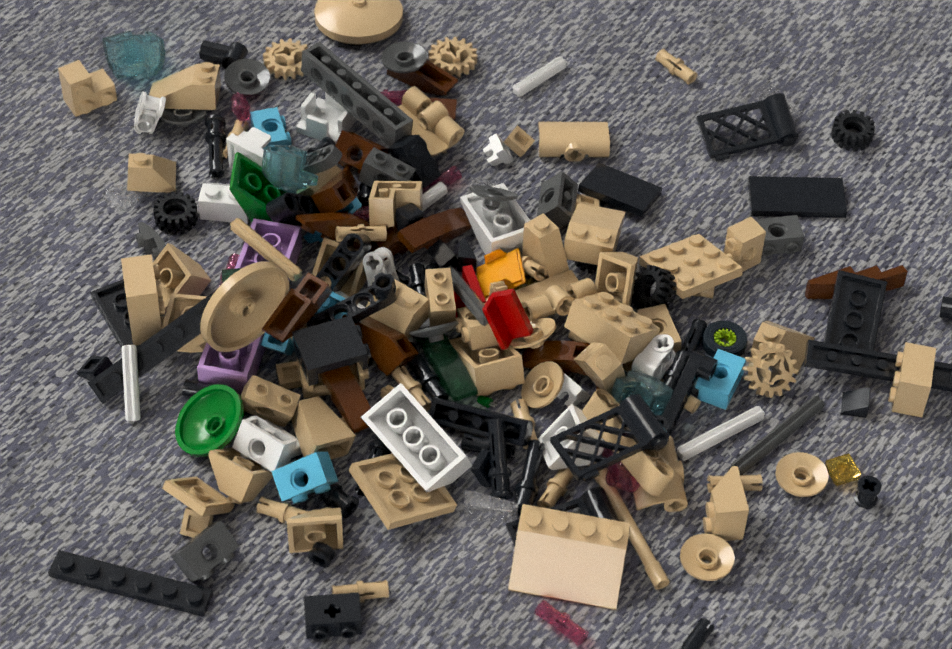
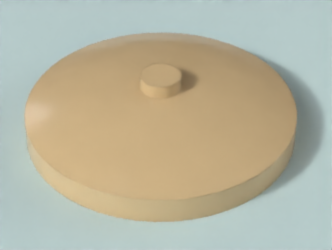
[314,0,403,44]
[200,262,290,352]

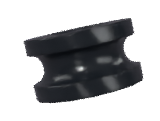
[308,542,335,568]

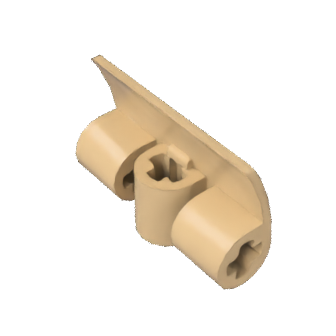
[398,86,465,157]
[538,122,610,161]
[515,270,597,322]
[628,436,688,512]

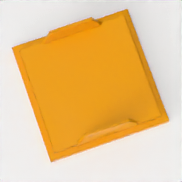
[476,248,526,300]

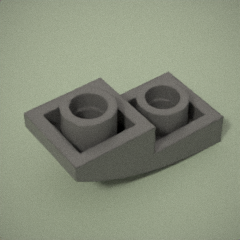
[135,222,166,261]

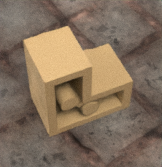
[58,60,117,117]
[369,181,423,229]
[888,342,936,417]

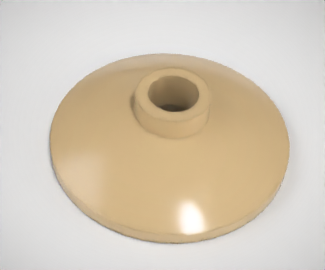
[510,318,556,349]
[521,361,564,409]
[775,452,828,497]
[680,534,735,581]

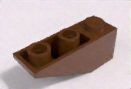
[311,167,359,213]
[295,211,370,250]
[342,314,418,376]

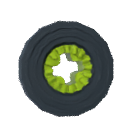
[702,320,747,358]

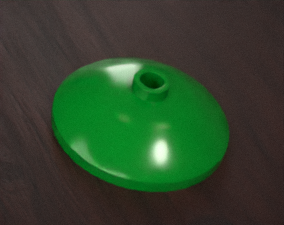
[175,384,244,457]

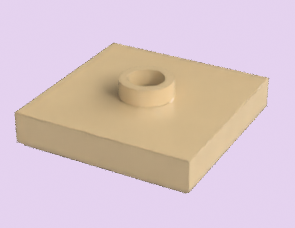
[162,477,235,516]

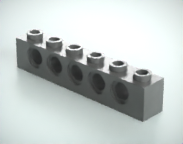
[301,42,413,147]

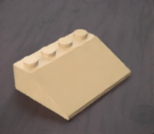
[508,504,631,610]

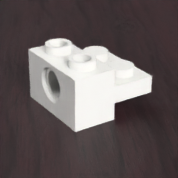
[232,415,302,472]

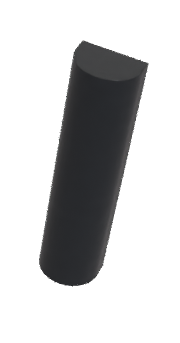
[429,397,533,447]

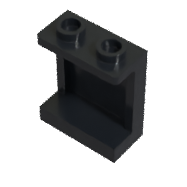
[292,316,371,386]

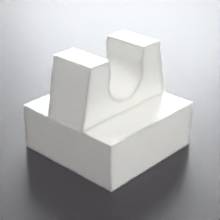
[483,133,514,166]
[557,374,591,407]

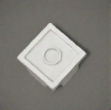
[296,92,357,143]
[226,127,284,175]

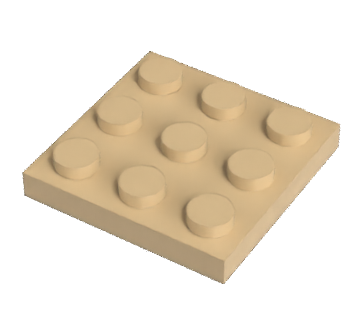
[639,234,743,299]
[349,453,457,530]

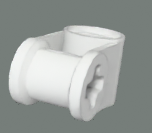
[134,91,166,134]
[363,247,399,287]
[632,334,676,384]

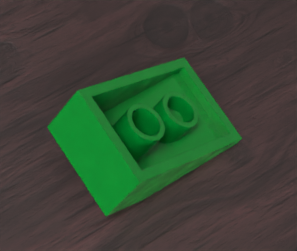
[229,152,295,224]

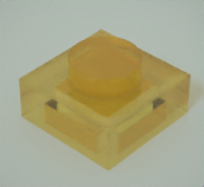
[825,453,861,486]

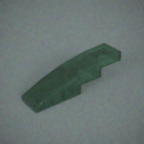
[415,326,478,402]

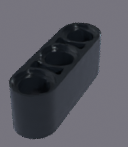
[266,192,320,226]
[316,233,371,293]

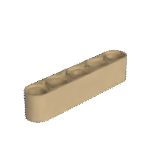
[582,389,675,497]

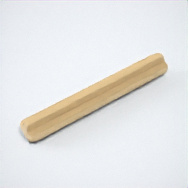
[230,218,302,282]

